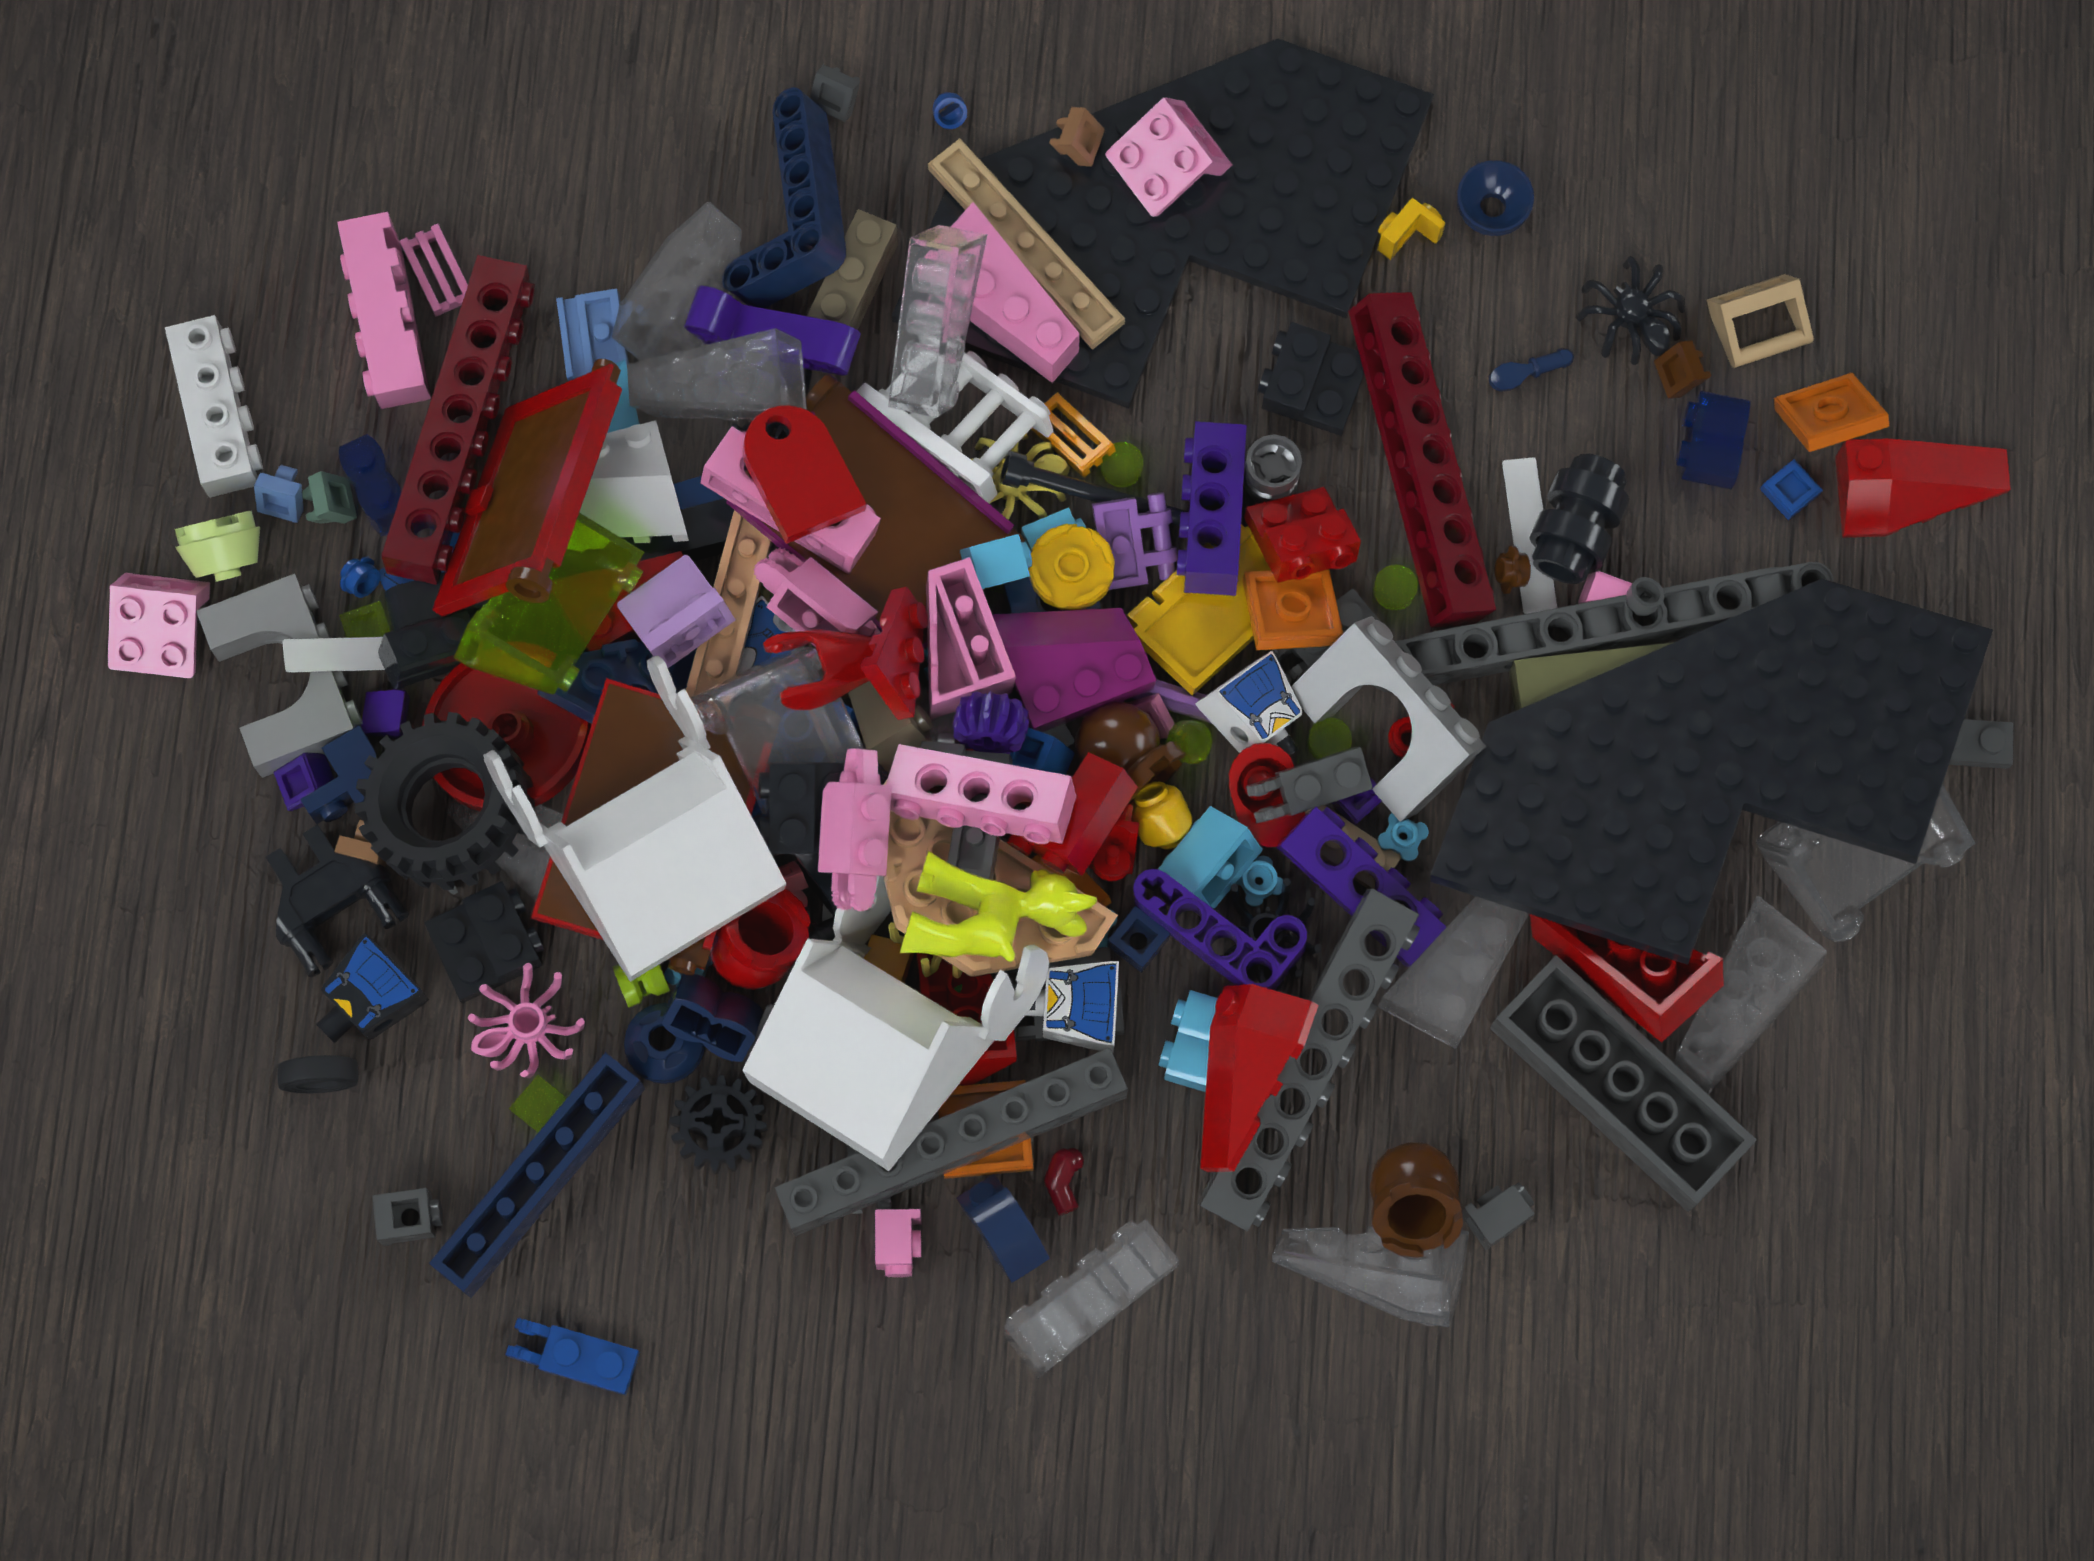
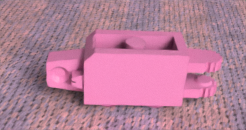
[753,547,881,646]
[818,748,892,911]

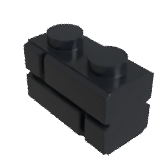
[378,608,482,690]

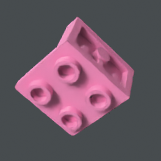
[1106,97,1232,217]
[108,573,210,678]

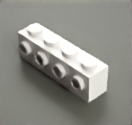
[165,315,263,498]

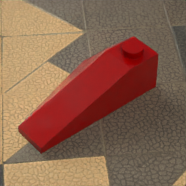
[1835,438,2011,538]

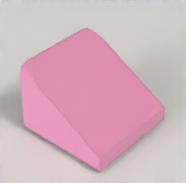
[1578,571,1632,604]

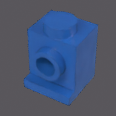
[1010,728,1075,775]

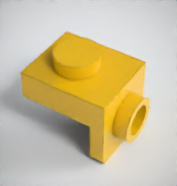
[1378,198,1445,260]

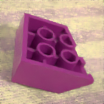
[992,608,1157,732]

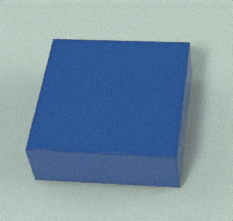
[1760,459,1823,520]

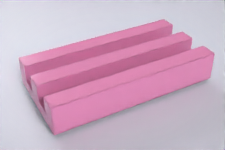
[400,224,468,317]

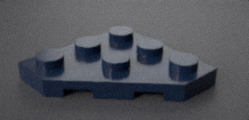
[537,639,697,724]

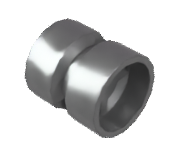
[1243,434,1302,504]

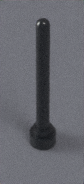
[1000,451,1189,527]

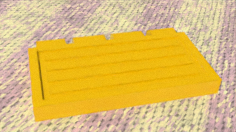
[1126,524,1270,696]

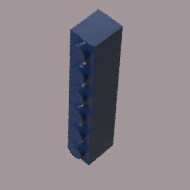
[429,1052,645,1298]

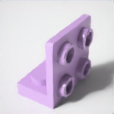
[617,555,736,668]

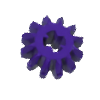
[953,690,1029,754]

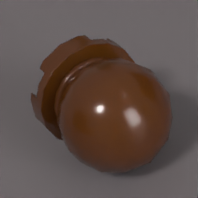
[1075,701,1187,804]
[1369,1142,1463,1258]

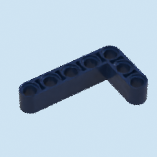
[722,87,846,308]

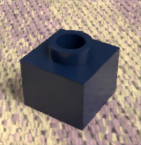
[1107,906,1170,973]

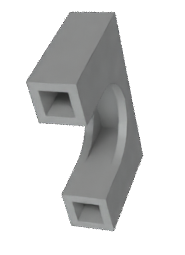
[196,573,363,778]
[1291,616,1487,822]

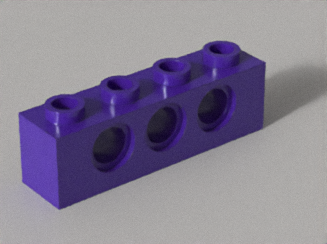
[1177,421,1247,596]
[1276,807,1446,966]

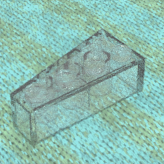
[1003,1219,1180,1379]

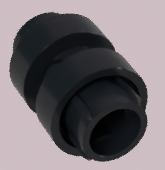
[1529,454,1629,584]

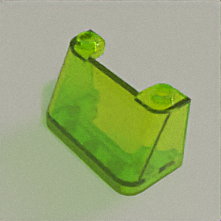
[454,513,644,695]

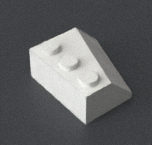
[568,420,689,546]

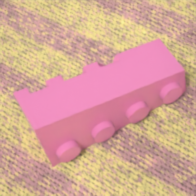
[919,202,1079,383]
[337,212,431,409]

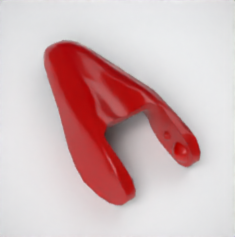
[763,629,874,710]

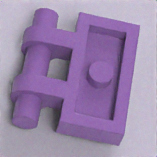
[1092,492,1178,590]

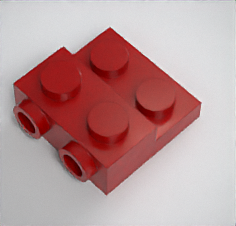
[1244,487,1361,583]

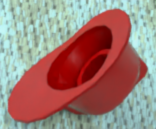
[1228,743,1306,847]

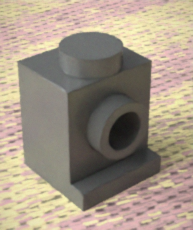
[1462,1183,1534,1250]
[372,1188,443,1246]

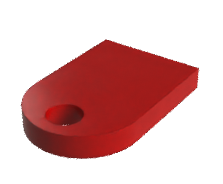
[743,405,867,544]

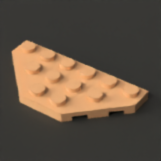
[883,780,1118,977]

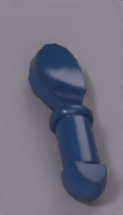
[1488,348,1574,391]

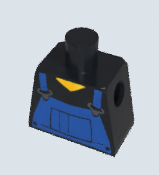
[316,932,429,1044]

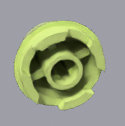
[175,510,260,582]

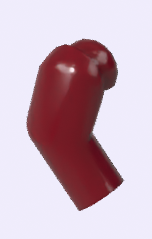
[1044,1147,1084,1216]

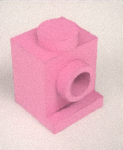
[875,1209,921,1277]

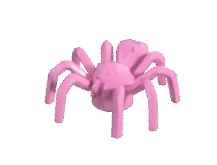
[467,963,585,1078]

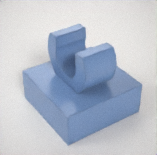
[254,465,304,523]

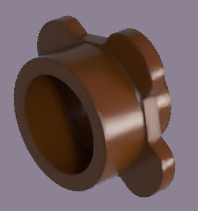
[1495,546,1531,594]

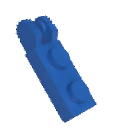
[505,1318,640,1396]

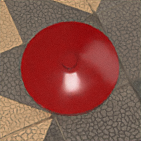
[422,644,592,812]

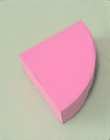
[1127,693,1178,739]

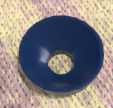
[1457,160,1534,236]
[624,1003,705,1084]

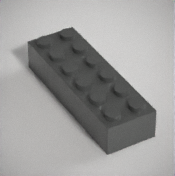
[1490,955,1757,1212]

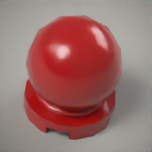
[710,889,811,990]

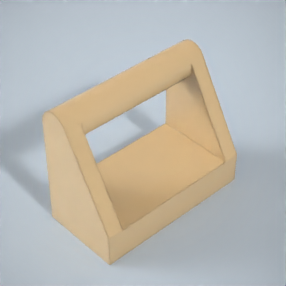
[1707,274,1813,368]

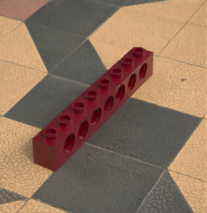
[381,255,535,585]
[1348,292,1496,628]

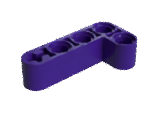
[684,286,861,376]
[1133,869,1307,990]

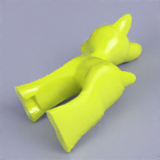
[900,851,1097,962]

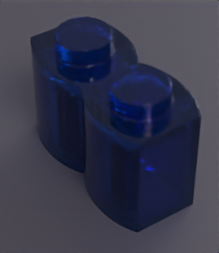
[1676,390,1751,490]
[339,434,402,536]

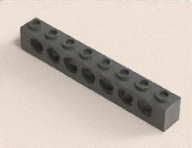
[1197,888,1420,1232]
[774,1048,1128,1236]

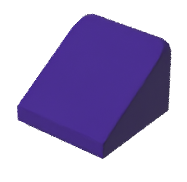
[361,690,410,739]
[273,753,334,811]

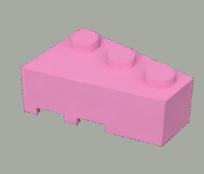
[926,557,1016,720]

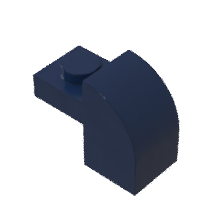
[300,726,379,824]
[956,1174,1050,1283]

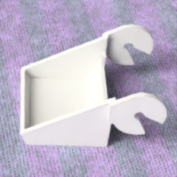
[483,656,787,982]
[742,876,1049,1171]

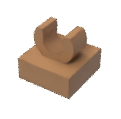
[1049,107,1105,166]
[334,820,387,867]

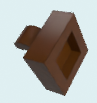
[1654,340,1711,399]

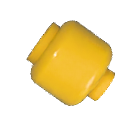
[1131,781,1193,849]

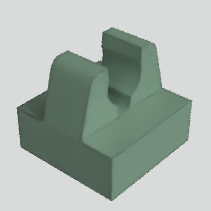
[302,471,357,524]

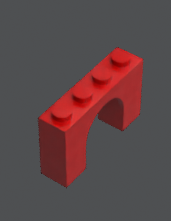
[929,743,1138,876]

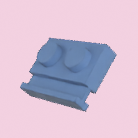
[556,288,630,381]

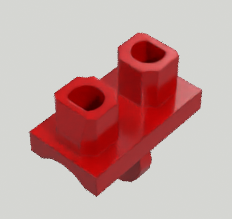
[1089,804,1140,881]

